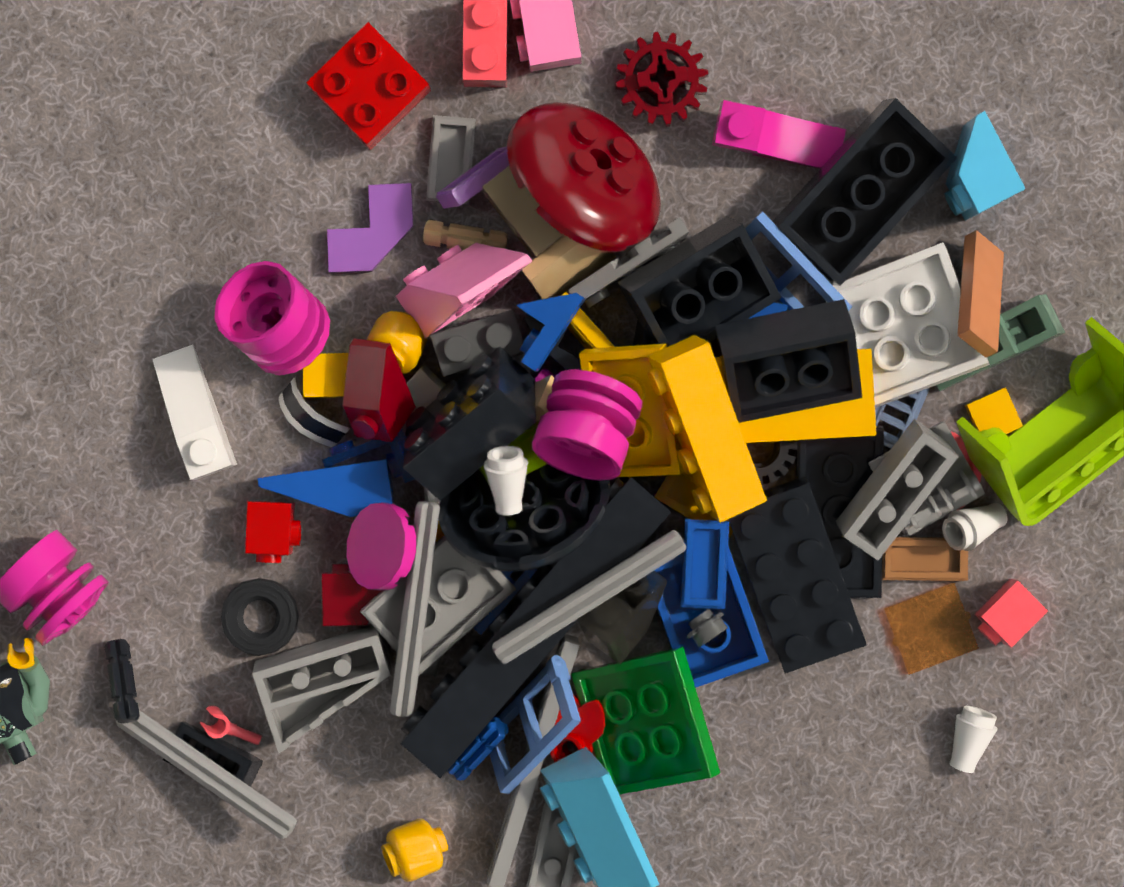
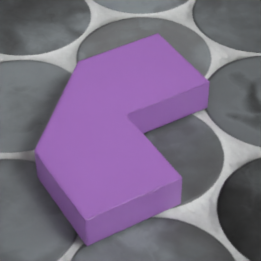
[327,183,413,273]

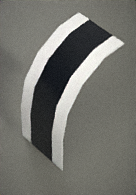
[279,377,350,447]

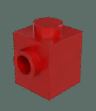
[245,501,302,563]

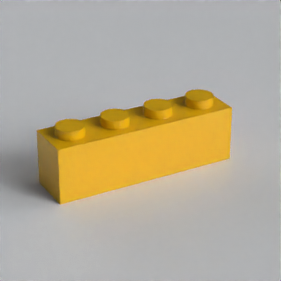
[647,335,767,523]

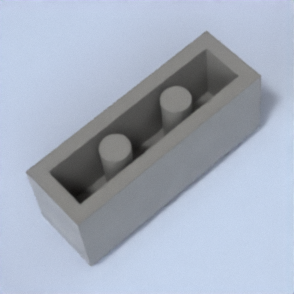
[836,419,959,560]

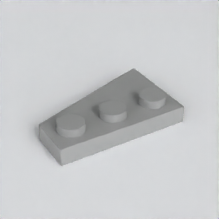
[568,217,689,309]

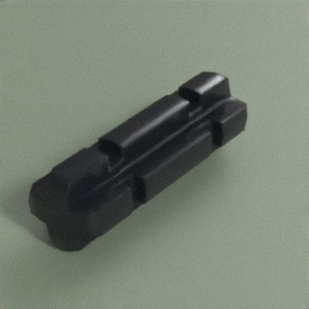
[104,639,140,724]

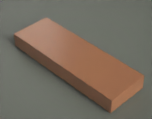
[957,230,1004,358]

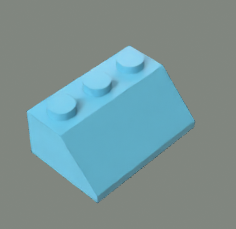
[540,747,660,887]

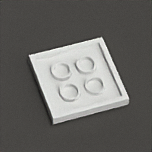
[826,242,990,408]

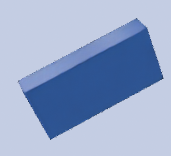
[680,519,729,609]

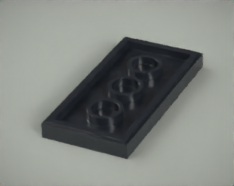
[796,426,884,598]

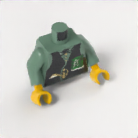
[0,638,50,765]

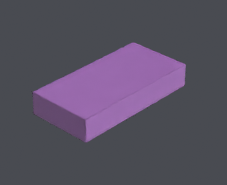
[436,147,509,209]

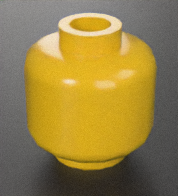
[367,311,427,374]
[381,818,448,882]

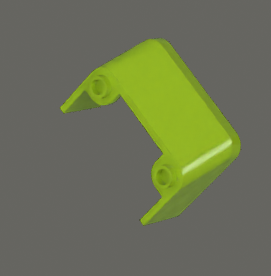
[956,317,1124,526]

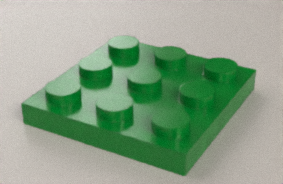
[571,647,721,795]

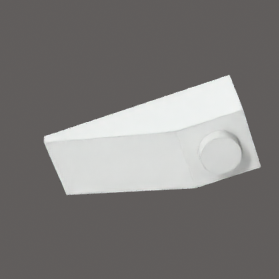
[152,344,237,480]

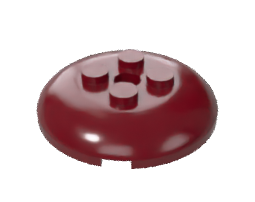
[507,102,661,252]

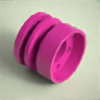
[214,261,330,376]
[532,369,642,481]
[0,530,109,646]

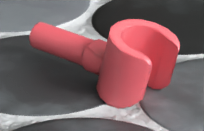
[200,706,262,745]

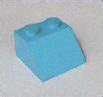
[944,111,1026,221]

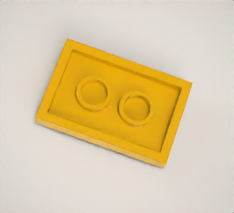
[579,344,684,477]

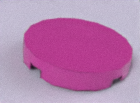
[346,503,416,590]

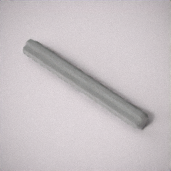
[390,501,440,717]
[492,530,686,664]
[116,710,297,839]

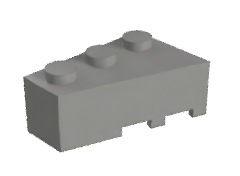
[252,625,391,754]

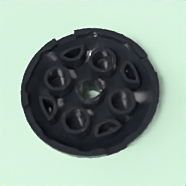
[437,464,610,572]

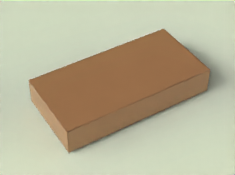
[882,537,968,581]

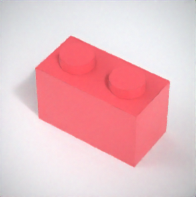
[463,0,508,87]

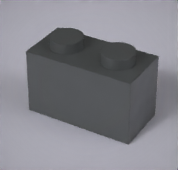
[430,309,525,378]

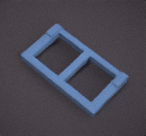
[745,212,852,311]
[490,655,581,794]

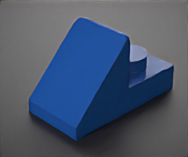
[516,293,585,372]

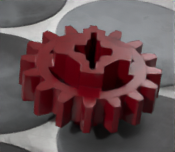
[615,32,709,127]

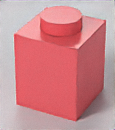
[974,578,1048,648]

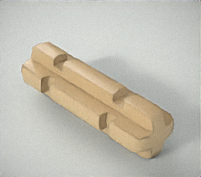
[423,220,508,251]

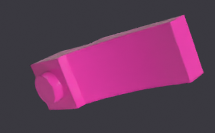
[712,100,846,169]

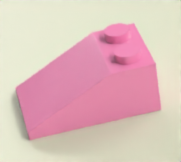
[396,243,532,339]

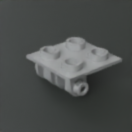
[868,421,985,536]

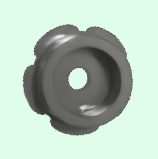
[687,609,728,648]

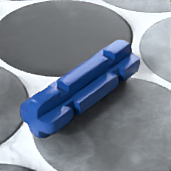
[447,717,509,781]

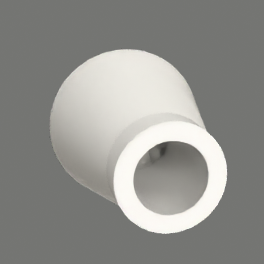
[484,446,528,515]
[942,502,1007,551]
[949,706,998,773]

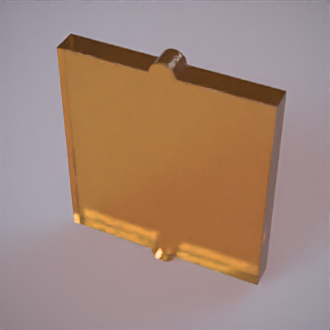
[884,582,979,675]

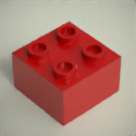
[306,22,431,150]

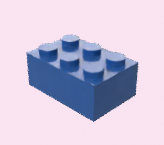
[646,546,769,688]

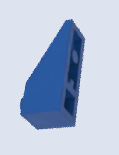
[257,459,395,517]

